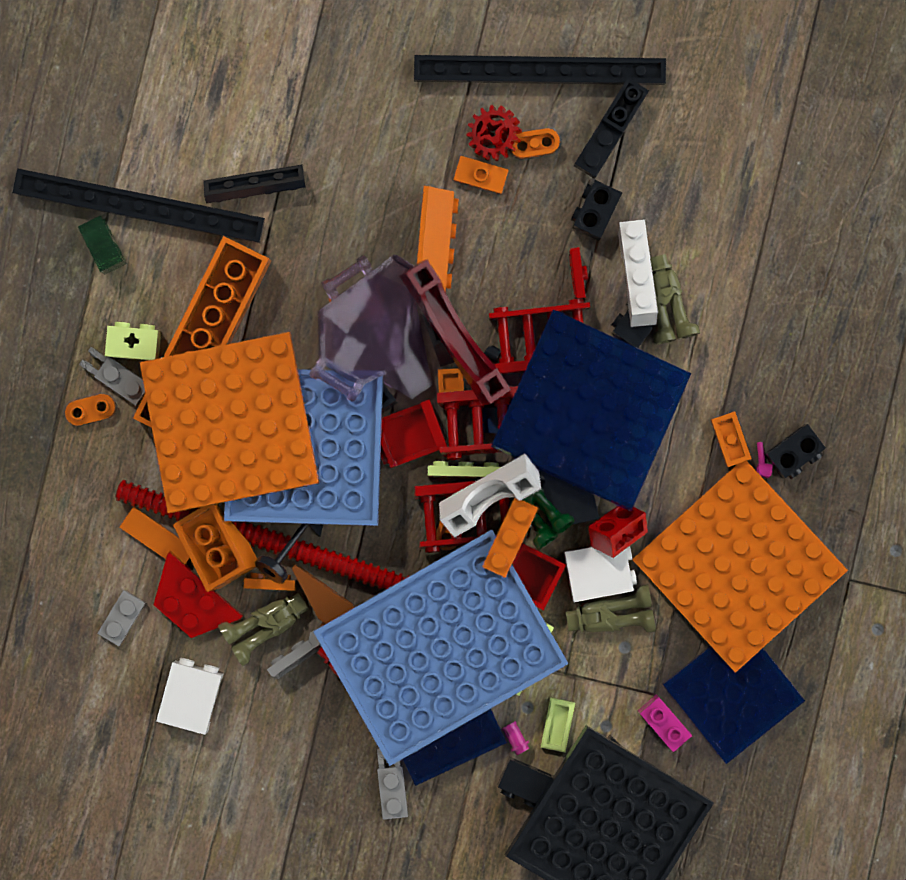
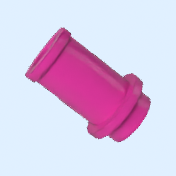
[501,721,529,755]

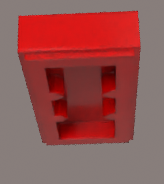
[568,247,588,299]

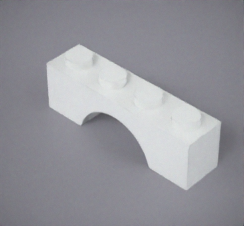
[618,220,658,327]
[439,454,541,537]

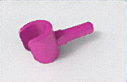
[756,442,773,478]

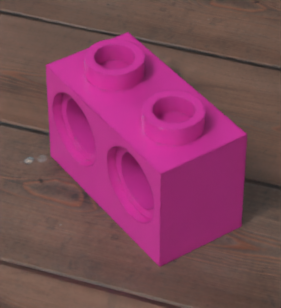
[637,694,692,752]

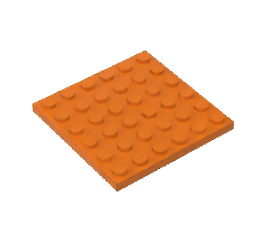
[140,332,319,513]
[632,461,848,673]

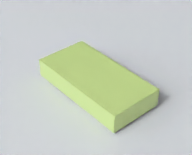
[540,697,575,752]

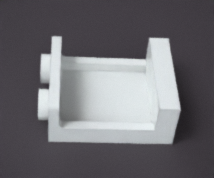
[563,546,637,602]
[156,658,224,735]

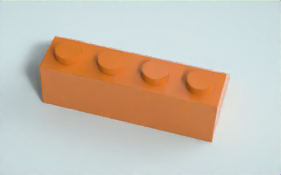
[417,186,459,292]

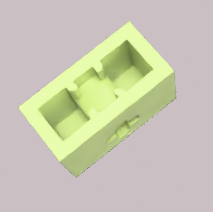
[105,322,161,361]

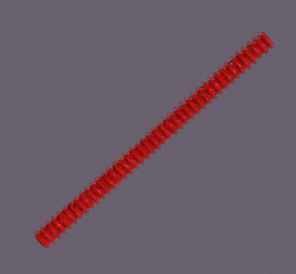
[115,480,409,590]

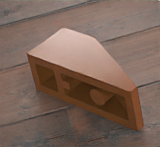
[292,564,357,626]

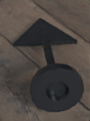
[255,523,323,584]

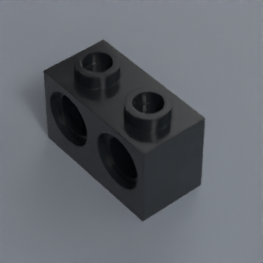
[571,180,622,241]
[764,424,826,479]

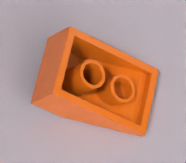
[173,504,257,592]

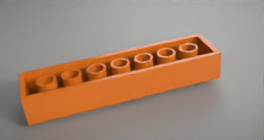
[133,236,271,428]

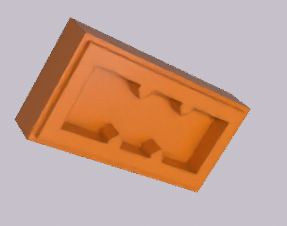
[453,155,509,195]

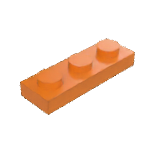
[482,498,538,578]

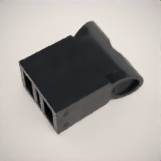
[530,446,599,529]

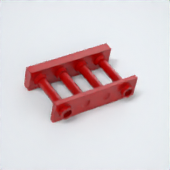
[489,299,596,374]
[437,385,544,460]
[414,481,510,553]

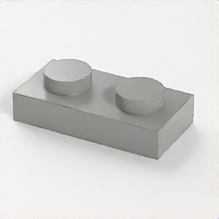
[97,590,146,646]

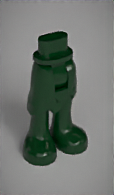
[509,462,575,550]

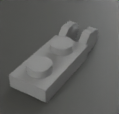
[79,347,145,406]
[267,629,322,679]
[377,748,408,820]

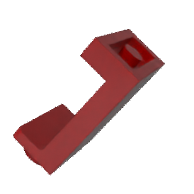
[381,399,447,468]

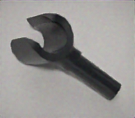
[484,345,500,362]

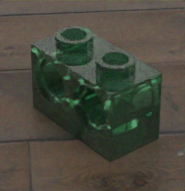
[78,215,127,275]

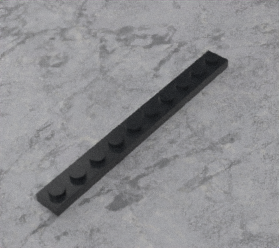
[414,55,666,85]
[12,168,265,243]

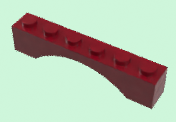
[399,259,511,405]

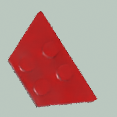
[153,551,243,638]

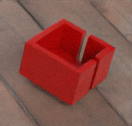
[512,543,566,610]

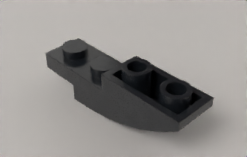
[574,78,649,179]

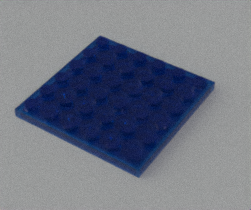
[491,309,692,511]

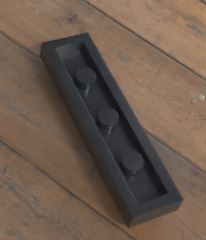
[203,164,306,204]

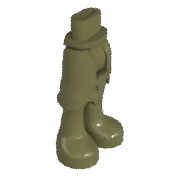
[650,254,700,345]
[566,585,656,633]
[218,592,309,666]

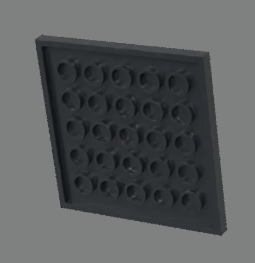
[505,725,714,880]

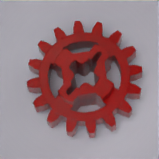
[466,105,522,161]

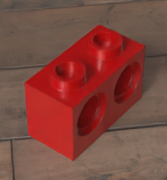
[588,502,648,558]

